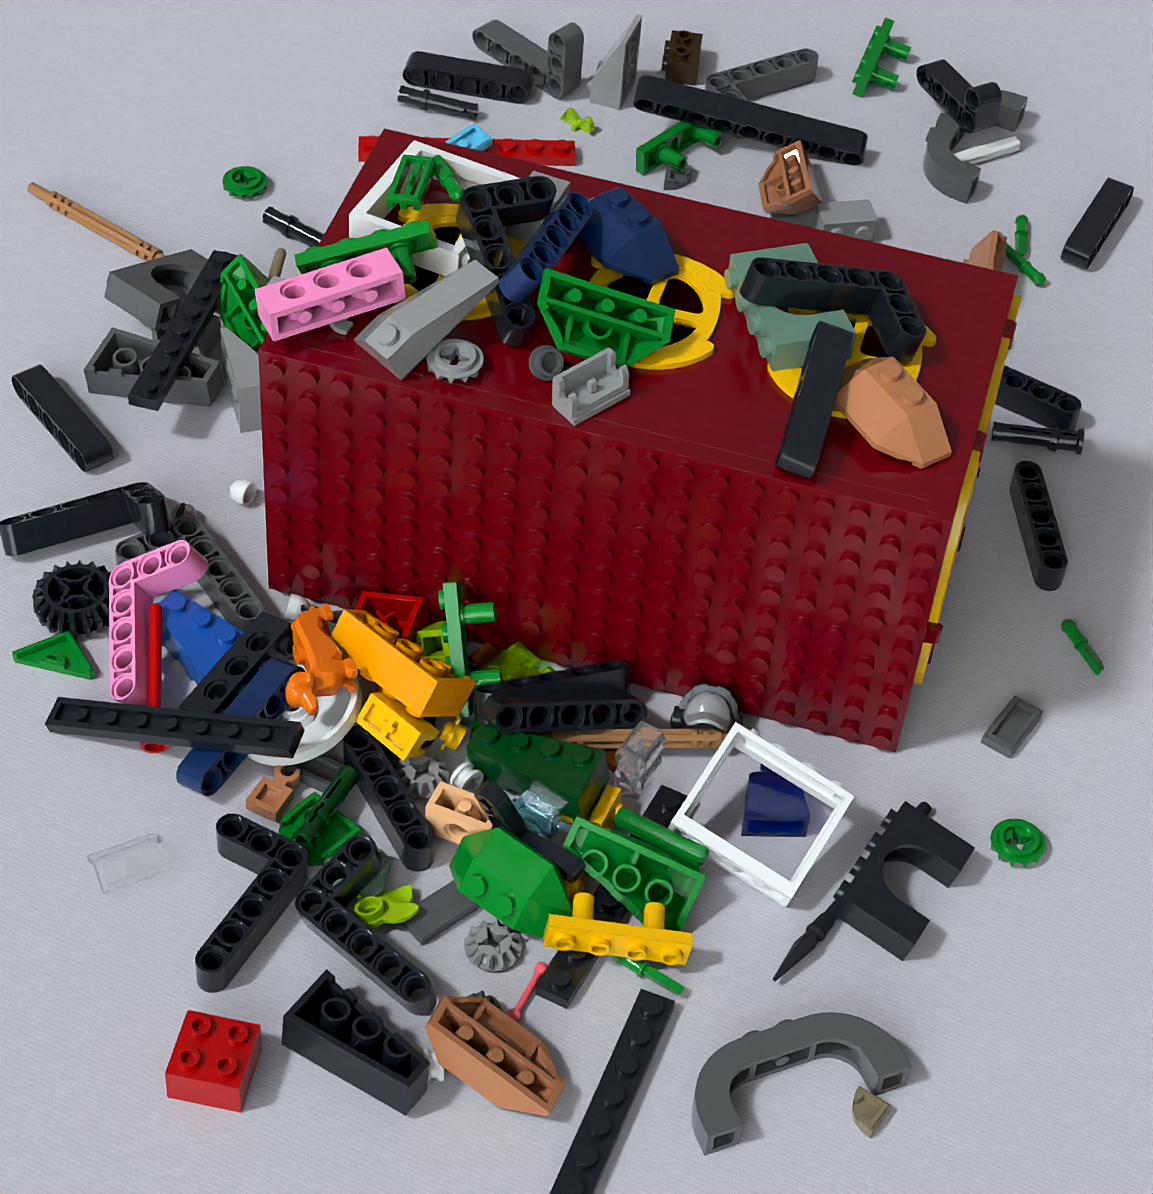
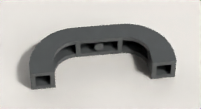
[923,90,1028,204]
[691,1012,912,1156]

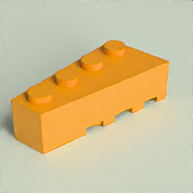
[330,609,476,719]

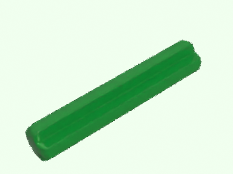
[614,807,709,866]

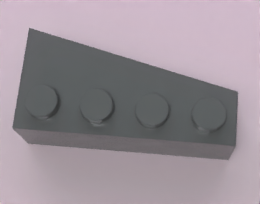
[83,327,224,406]

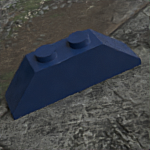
[575,186,679,285]

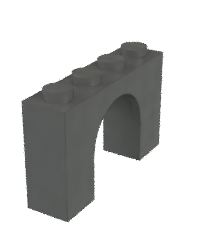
[104,249,220,330]

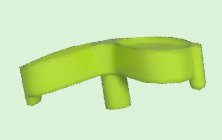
[560,107,595,134]

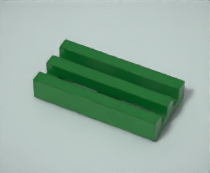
[386,154,437,211]

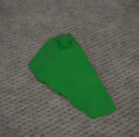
[562,815,706,931]

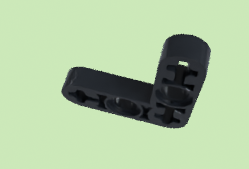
[474,780,586,883]

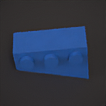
[159,589,244,685]

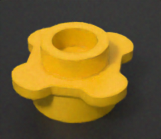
[438,715,467,751]

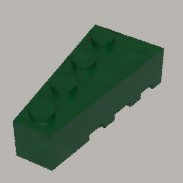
[466,723,610,822]

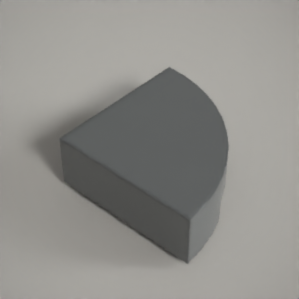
[663,166,693,190]

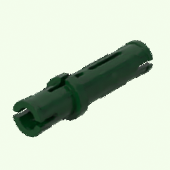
[292,765,360,850]

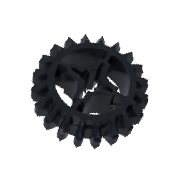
[32,560,111,639]

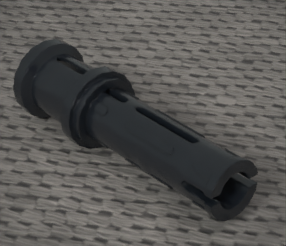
[991,422,1085,455]

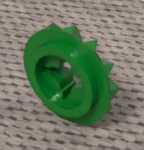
[222,166,267,199]
[990,819,1046,868]

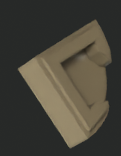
[852,1086,891,1138]

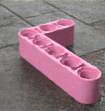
[109,540,208,706]

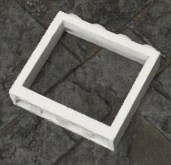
[349,140,520,276]
[668,722,854,907]

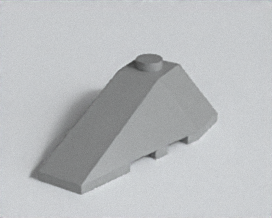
[354,260,499,380]

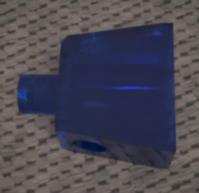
[741,764,810,837]

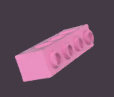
[255,248,406,342]

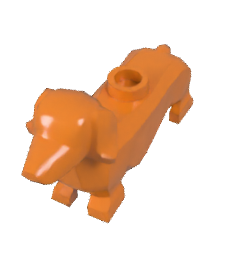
[285,603,358,716]

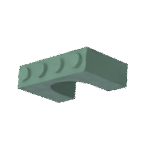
[724,243,856,371]

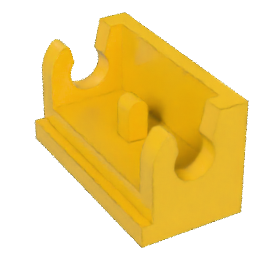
[356,692,439,761]

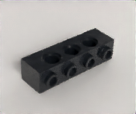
[178,611,294,714]

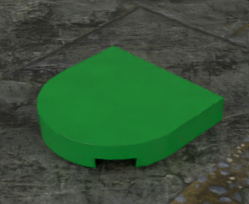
[278,791,363,866]

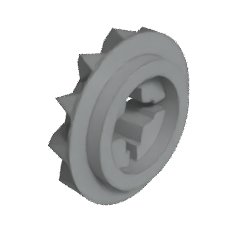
[427,338,484,384]
[395,753,450,799]
[464,919,522,971]

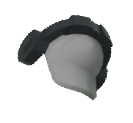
[670,682,744,731]

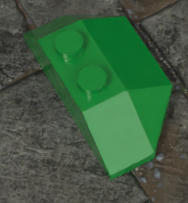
[220,254,270,353]
[537,268,676,369]
[449,827,573,938]

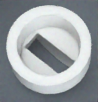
[230,479,256,507]
[285,593,310,621]

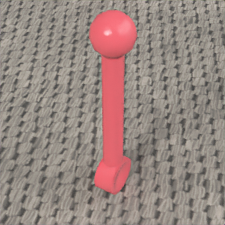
[506,962,548,1023]

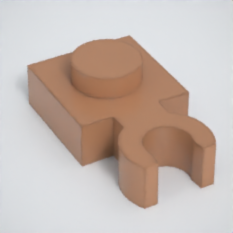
[245,765,301,822]

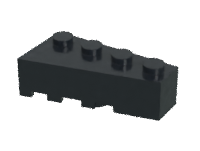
[281,969,430,1116]

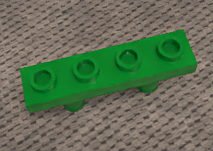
[852,17,911,98]
[636,121,723,175]
[294,220,438,285]
[438,580,503,718]

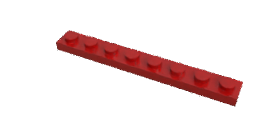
[358,135,576,166]

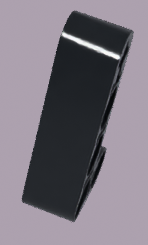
[916,59,1002,134]

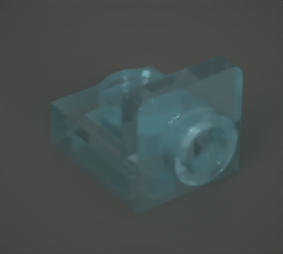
[511,790,560,840]

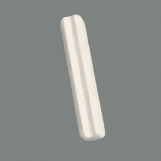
[953,136,1021,165]

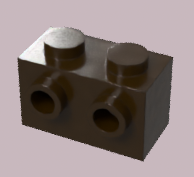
[661,30,703,86]

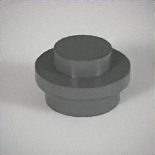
[529,345,564,381]

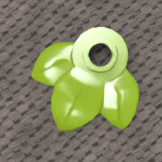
[353,884,420,929]

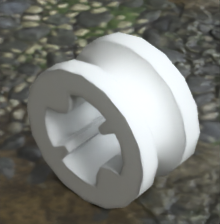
[449,762,484,793]
[422,1048,444,1082]

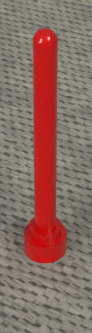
[141,603,168,753]

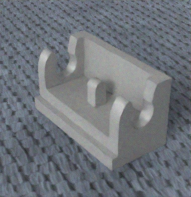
[552,347,631,426]

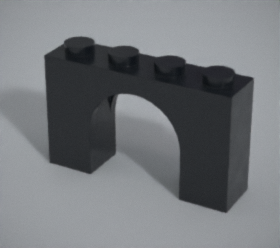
[831,801,975,961]

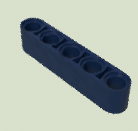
[499,192,593,303]
[176,657,306,797]

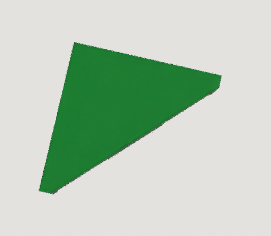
[12,630,95,680]

